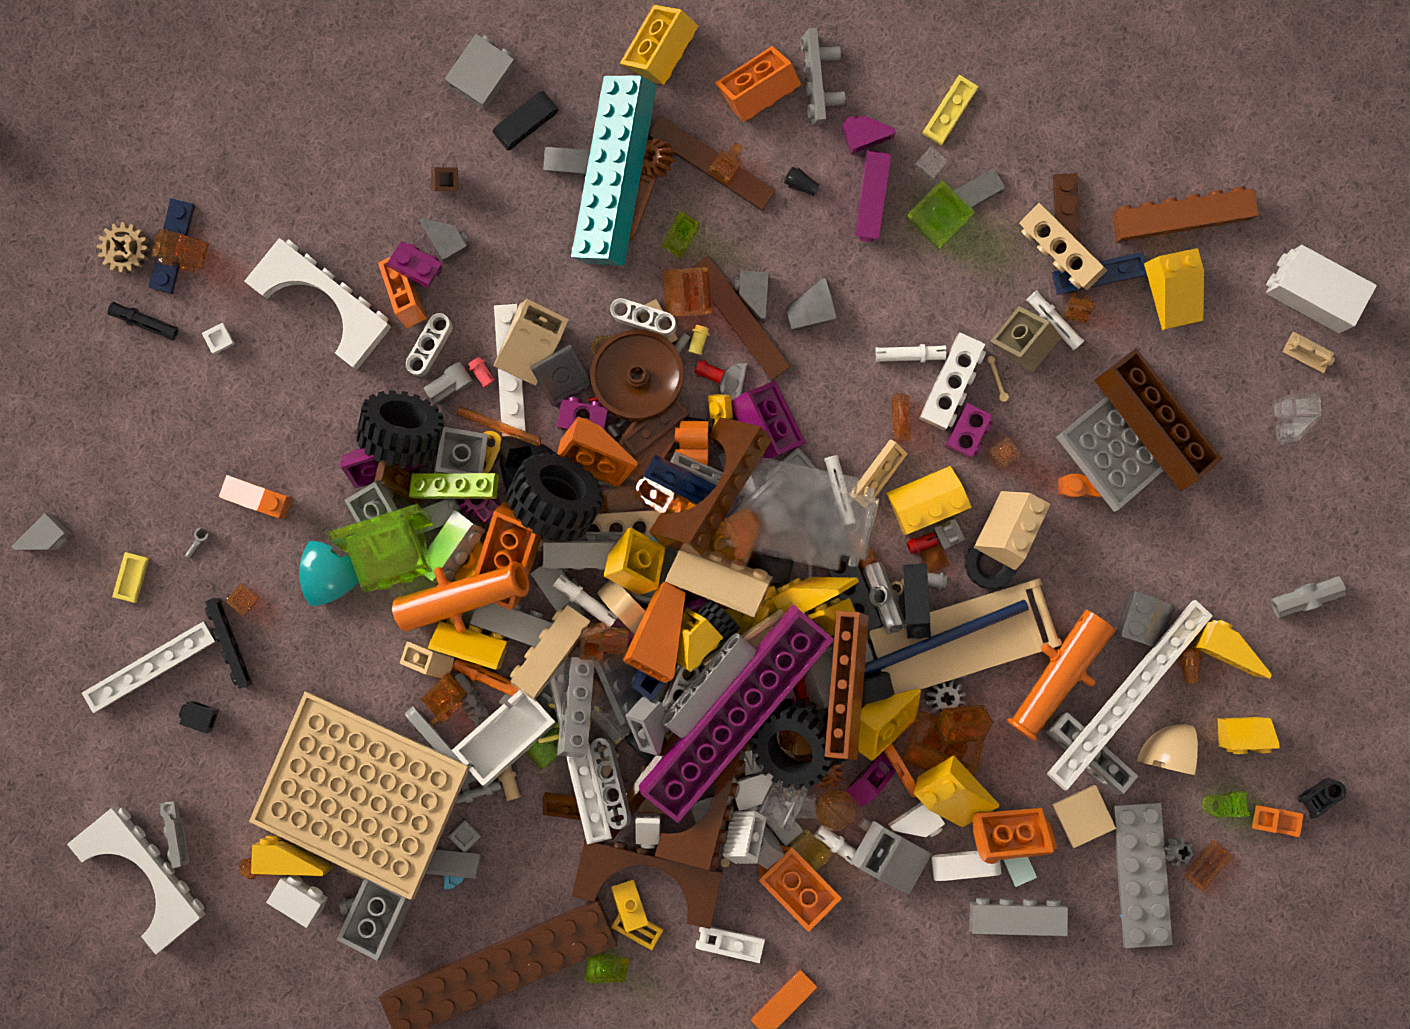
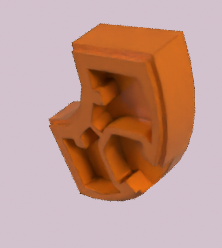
[884,744,916,798]

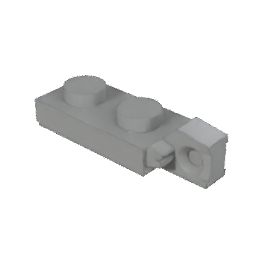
[160,801,190,868]

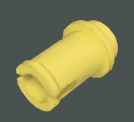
[688,325,710,356]

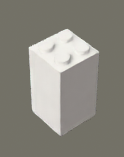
[1266,245,1377,333]

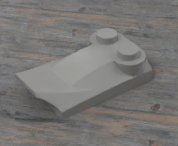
[344,482,419,562]

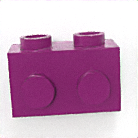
[387,241,442,288]

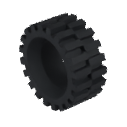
[356,390,445,468]
[751,699,837,790]

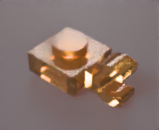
[708,142,743,183]

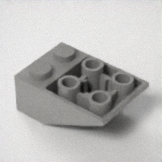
[851,821,932,895]

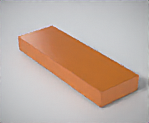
[751,969,817,1029]

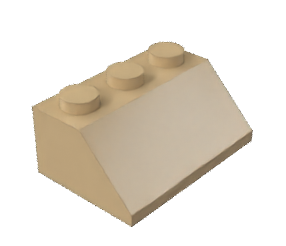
[974,491,1050,570]

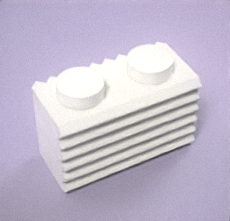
[722,811,766,864]

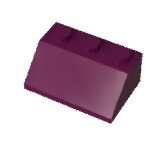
[731,381,806,465]
[340,449,422,489]

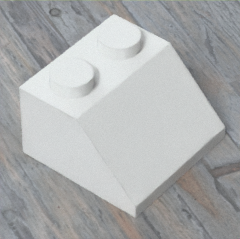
[266,875,328,928]

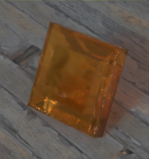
[919,544,950,573]

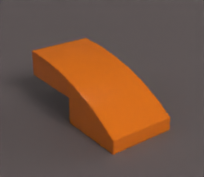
[1252,805,1304,837]

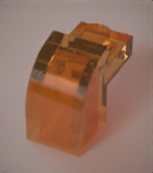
[579,623,629,661]

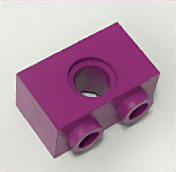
[557,397,609,431]

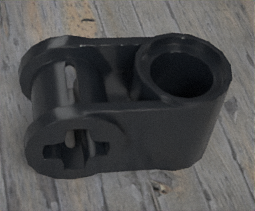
[1297,778,1346,819]

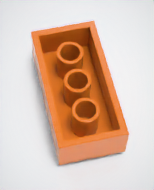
[474,502,542,610]

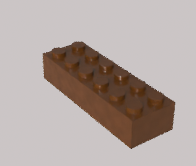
[1094,348,1223,491]

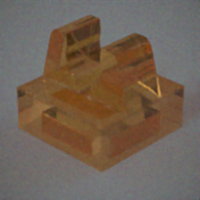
[1064,293,1094,323]

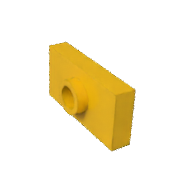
[611,879,649,933]

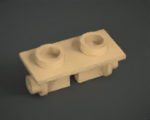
[1282,332,1335,374]

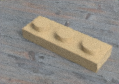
[849,439,908,509]

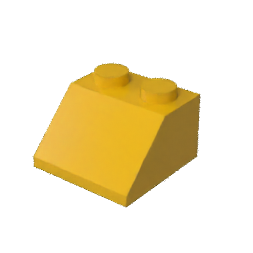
[604,527,666,596]

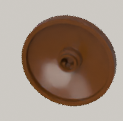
[590,329,684,421]

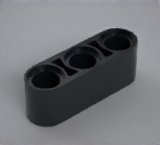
[492,91,559,151]

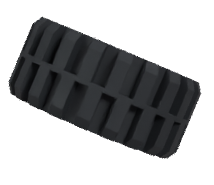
[507,453,603,542]

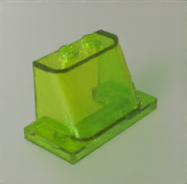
[327,504,433,592]

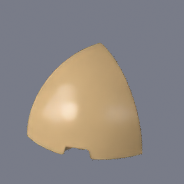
[1137,724,1198,775]

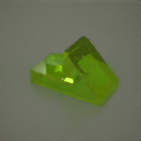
[584,953,629,983]

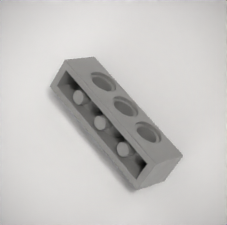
[557,657,594,758]
[1044,713,1138,795]

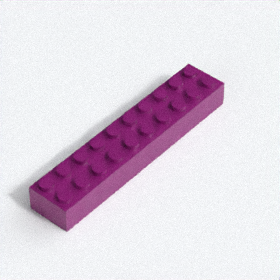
[639,604,834,823]

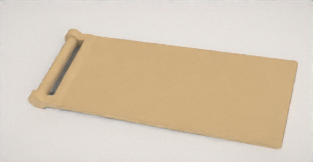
[869,578,1062,695]

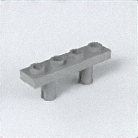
[801,28,846,126]

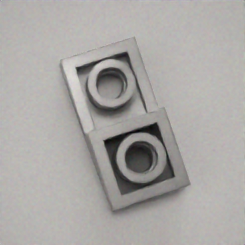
[543,147,590,174]

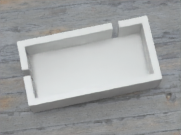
[452,691,557,787]

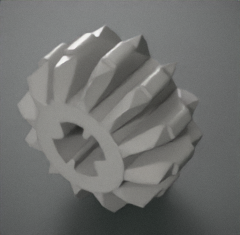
[926,679,966,718]

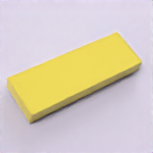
[922,75,979,146]

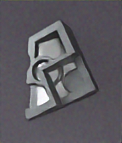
[786,278,837,332]

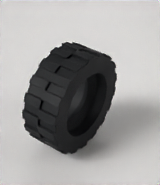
[964,542,1017,589]

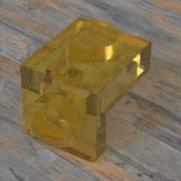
[791,828,832,871]

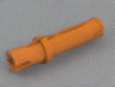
[452,658,519,696]

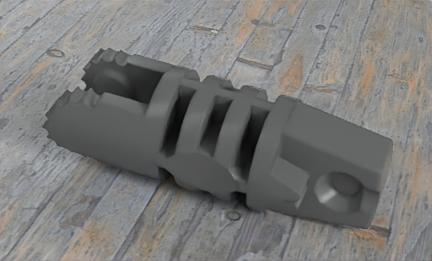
[453,673,489,727]

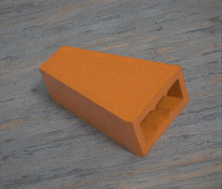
[623,582,685,683]

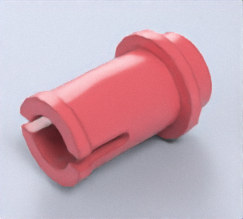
[468,357,496,388]

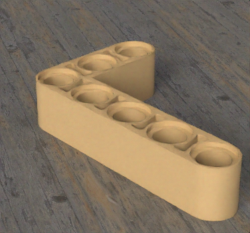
[597,580,700,679]

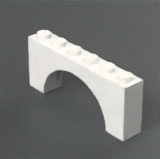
[244,238,391,370]
[67,806,206,954]

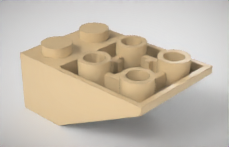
[493,299,569,386]

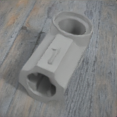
[424,362,473,405]

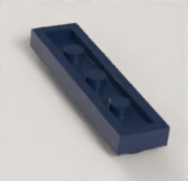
[148,198,195,294]
[1052,252,1147,295]
[644,455,739,518]

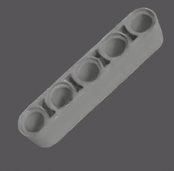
[662,633,756,738]

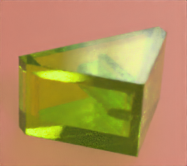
[662,211,700,259]

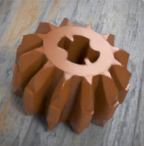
[641,138,676,179]

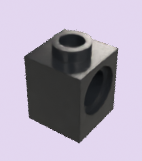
[179,701,219,733]

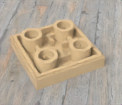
[1052,785,1116,848]

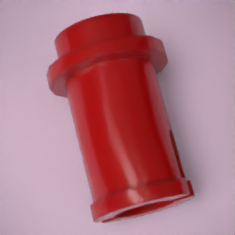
[694,360,725,384]
[906,532,938,555]

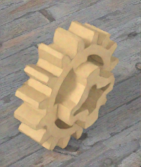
[97,222,150,274]

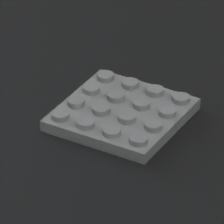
[1056,396,1164,512]

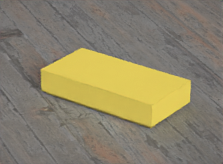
[112,552,149,603]

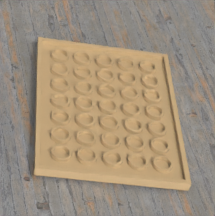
[249,692,470,900]

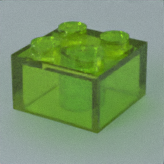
[906,180,975,250]

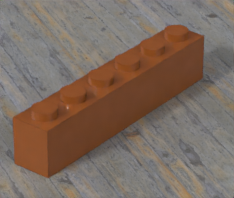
[1112,186,1259,242]
[825,611,869,760]

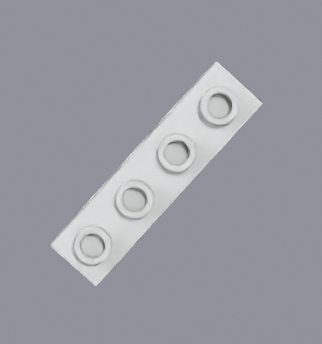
[919,333,986,430]

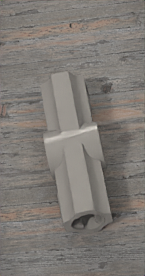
[863,562,906,634]
[1271,576,1346,618]

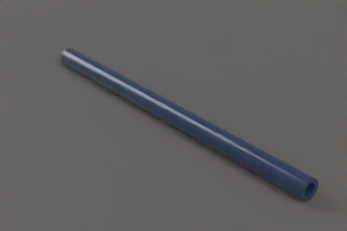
[864,600,1029,676]

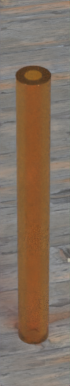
[457,406,541,446]

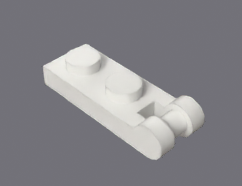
[695,926,765,963]

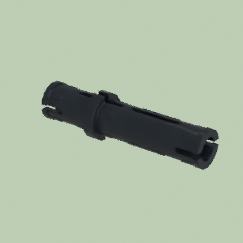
[107,301,179,341]

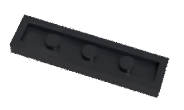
[205,598,253,689]

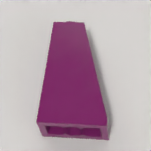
[855,150,892,242]

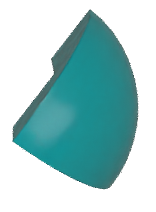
[299,541,366,606]

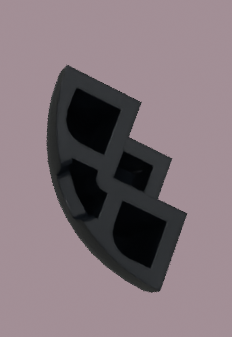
[500,436,557,492]

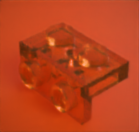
[420,673,467,726]

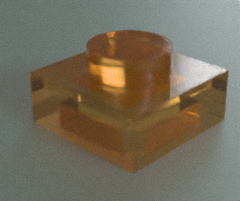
[225,583,260,616]

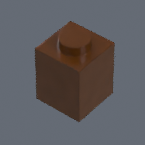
[431,167,458,191]

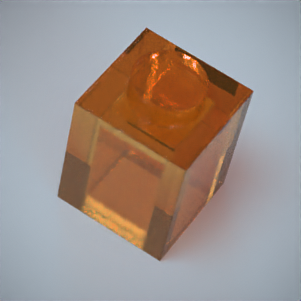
[985,436,1022,470]

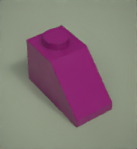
[841,115,896,155]
[846,752,896,807]

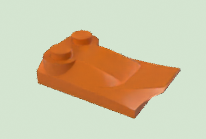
[973,808,1057,864]
[758,845,842,932]

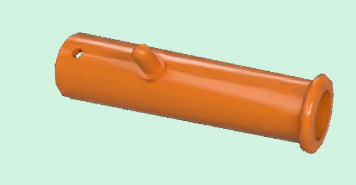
[392,562,529,633]
[1007,610,1116,742]

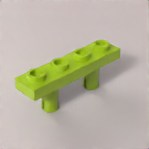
[409,473,499,500]

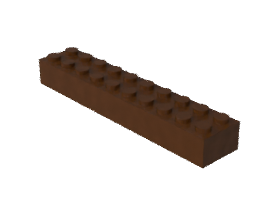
[379,898,617,1029]

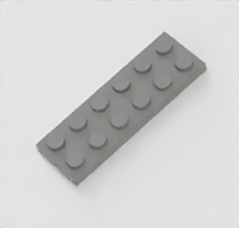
[1112,802,1173,948]

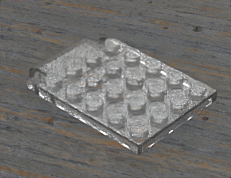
[726,457,880,570]

